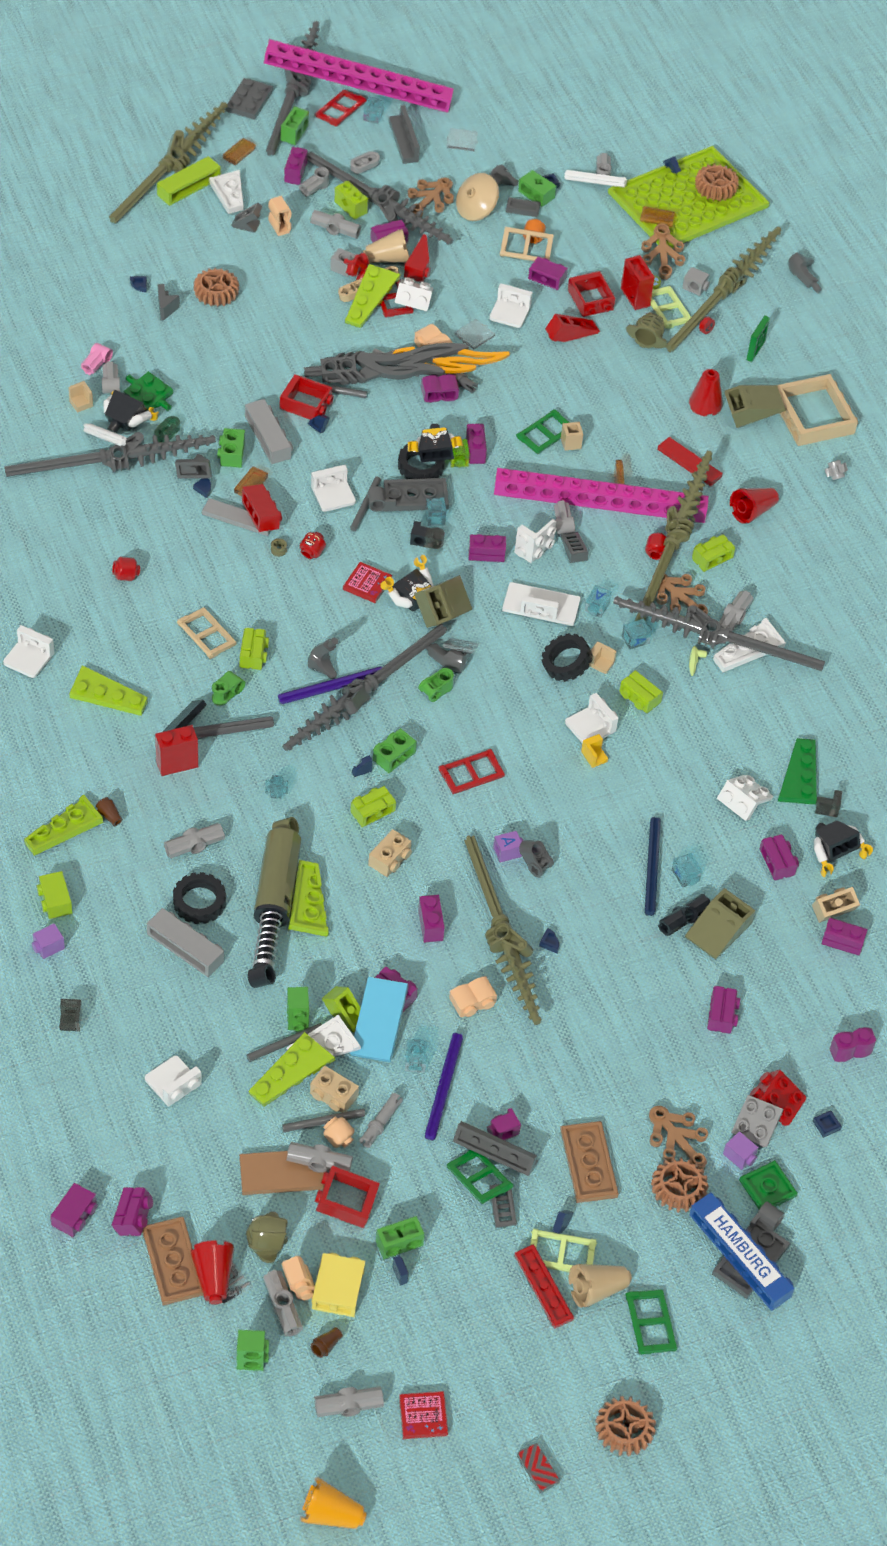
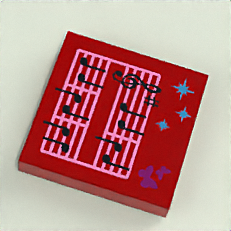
[343,562,392,603]
[399,1391,448,1439]

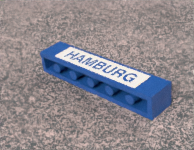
[689,1192,794,1311]

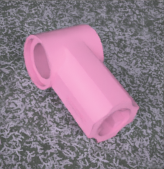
[81,343,113,375]

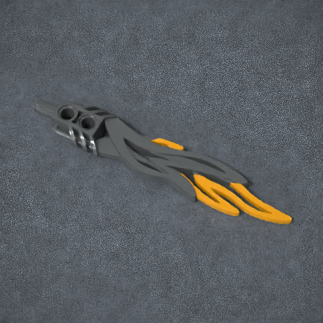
[304,343,510,385]

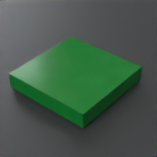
[746,315,770,362]
[739,1160,798,1210]

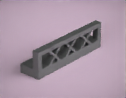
[389,105,420,164]
[453,1121,538,1176]

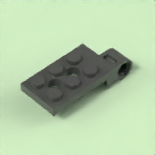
[368,478,449,512]
[712,1201,790,1299]

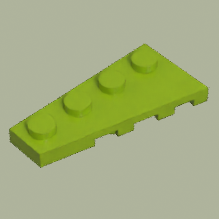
[345,264,401,328]
[69,665,148,716]
[24,795,103,856]
[288,860,329,937]
[248,1032,335,1107]

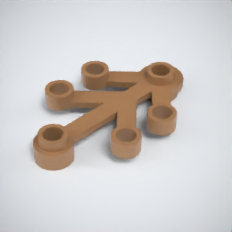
[408,177,454,218]
[641,223,685,280]
[652,574,708,614]
[649,1106,708,1170]

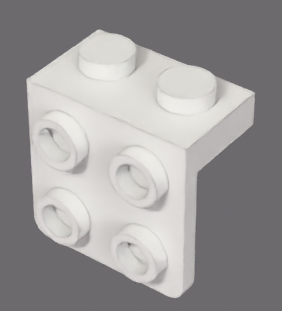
[394,277,433,311]
[490,283,532,328]
[311,465,356,512]
[514,519,557,563]
[3,625,54,678]
[565,693,618,743]
[717,775,773,821]
[145,1056,202,1107]

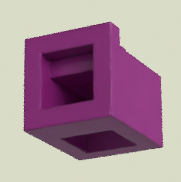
[487,1108,521,1140]

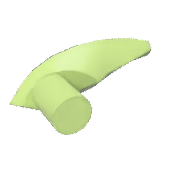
[689,646,707,676]

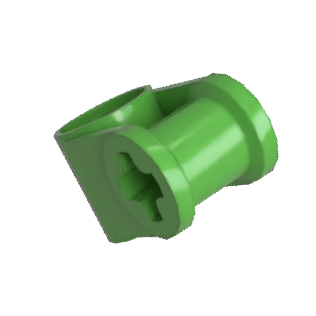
[418,668,454,702]
[212,671,246,706]

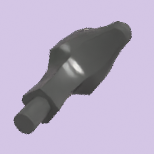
[489,165,518,186]
[788,252,822,293]
[308,637,338,679]
[425,643,472,673]

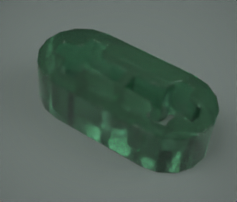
[154,416,180,443]

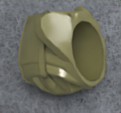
[626,312,667,348]
[246,1212,288,1263]

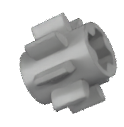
[825,460,848,480]

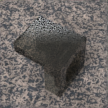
[815,790,842,817]
[59,999,82,1031]

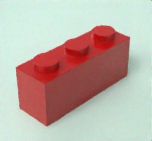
[242,484,282,532]

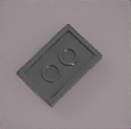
[225,78,273,120]

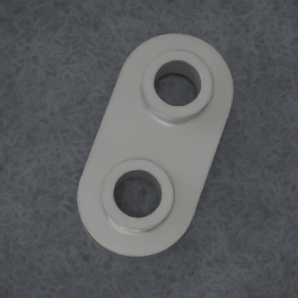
[350,151,380,174]

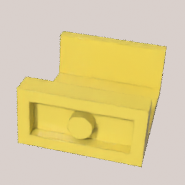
[312,1253,365,1317]

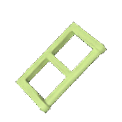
[650,286,691,329]
[530,1228,597,1272]

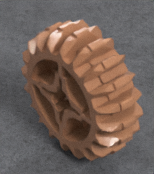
[695,164,739,202]
[194,268,239,308]
[651,1157,709,1213]
[595,1395,656,1457]

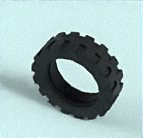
[398,444,445,479]
[541,633,593,682]
[173,872,226,924]

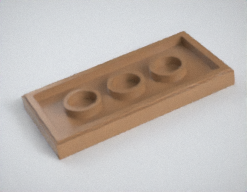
[560,1121,619,1203]
[239,1151,324,1195]
[142,1216,203,1306]

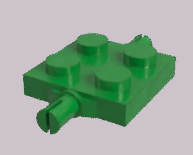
[124,371,173,411]

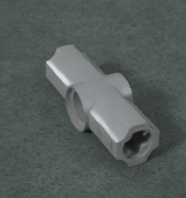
[310,210,361,239]
[719,590,754,632]
[164,823,225,859]
[287,1142,353,1173]
[263,1270,303,1337]
[314,1386,384,1417]

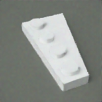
[713,618,786,672]

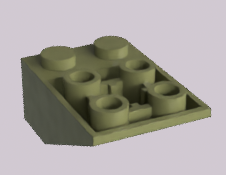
[724,385,786,428]
[414,575,472,628]
[685,888,756,960]

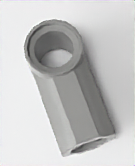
[596,153,612,176]
[299,167,329,197]
[102,361,120,394]
[554,501,575,535]

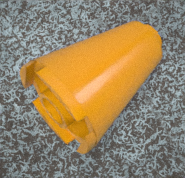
[300,1477,367,1529]

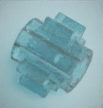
[265,775,288,799]

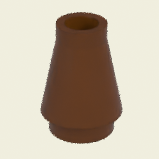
[96,797,123,826]
[310,1327,343,1358]

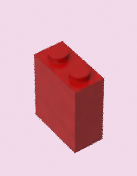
[155,725,198,776]

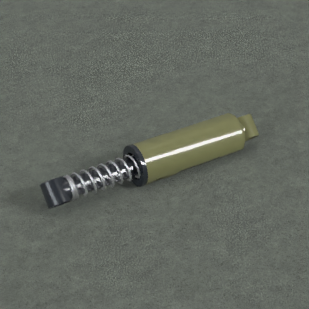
[248,817,301,988]

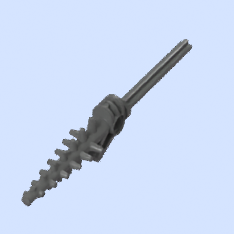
[265,21,320,156]
[307,152,453,245]
[4,432,216,477]
[613,596,825,671]
[282,624,447,751]

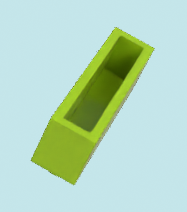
[157,156,221,206]

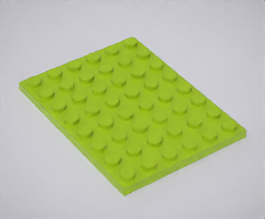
[608,146,770,248]

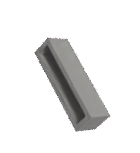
[245,399,293,464]
[147,908,224,978]

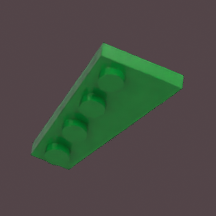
[778,738,817,805]

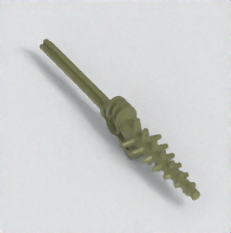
[109,102,228,224]
[665,226,781,352]
[634,451,713,628]
[464,835,542,1025]

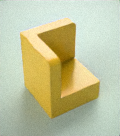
[581,734,608,768]

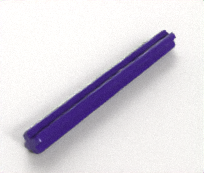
[278,667,382,704]
[424,1033,463,1141]

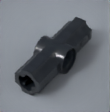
[658,894,711,936]

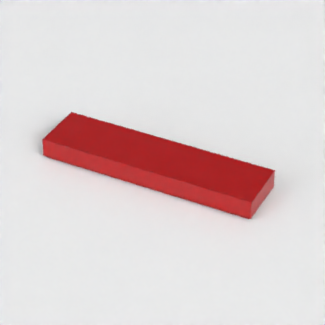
[657,437,723,486]
[514,1244,574,1329]

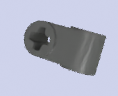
[519,840,554,878]

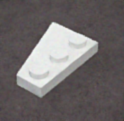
[209,170,243,214]
[287,1015,361,1057]

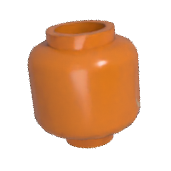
[523,219,546,244]

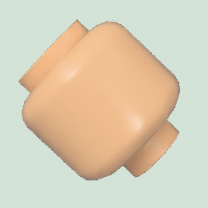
[323,1116,354,1148]

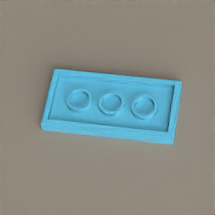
[350,977,409,1063]

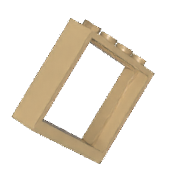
[777,374,858,446]

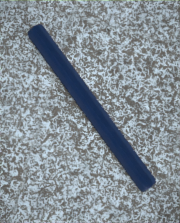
[644,817,661,916]

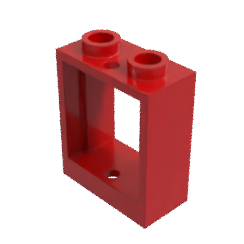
[621,255,655,310]
[568,271,615,317]
[280,374,334,420]
[314,1165,380,1228]

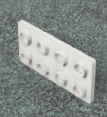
[502,582,581,626]

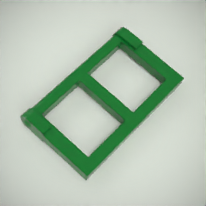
[516,409,570,454]
[447,1150,513,1204]
[625,1289,677,1355]

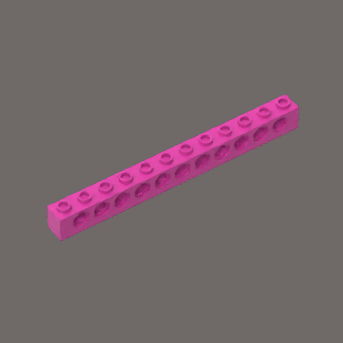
[264,39,454,113]
[494,468,709,523]

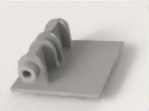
[731,1095,783,1148]

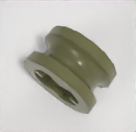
[271,538,287,557]

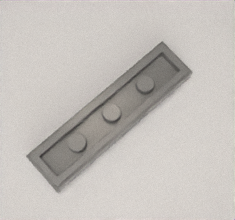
[202,498,271,536]

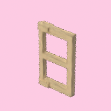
[500,227,554,261]
[177,607,236,659]

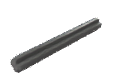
[193,716,274,738]

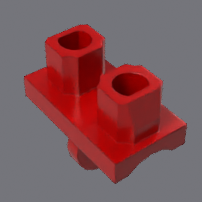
[343,253,369,280]

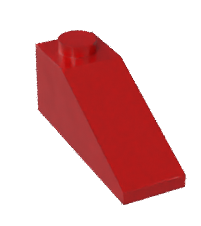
[404,234,431,283]
[545,314,600,342]

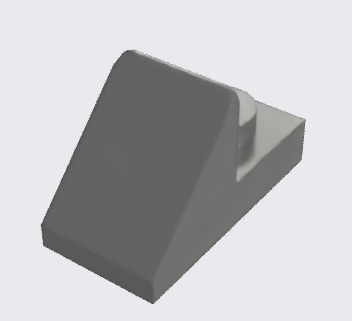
[231,203,262,233]
[157,284,180,320]
[175,454,212,479]

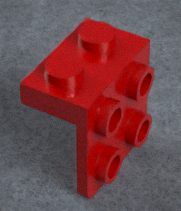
[750,1069,806,1126]

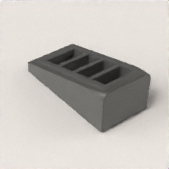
[560,532,588,563]
[489,1184,517,1228]

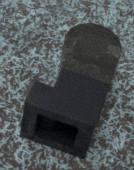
[410,521,445,549]

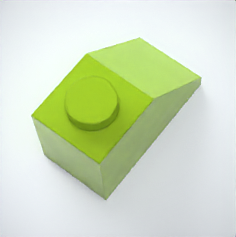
[321,986,361,1032]

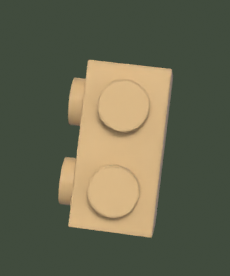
[368,829,412,877]
[812,887,860,923]
[310,1066,359,1113]

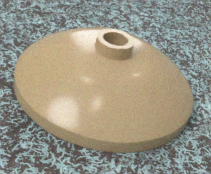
[456,173,499,221]

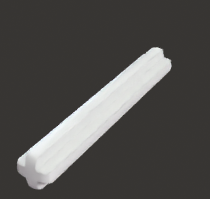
[565,170,627,187]
[83,423,127,446]

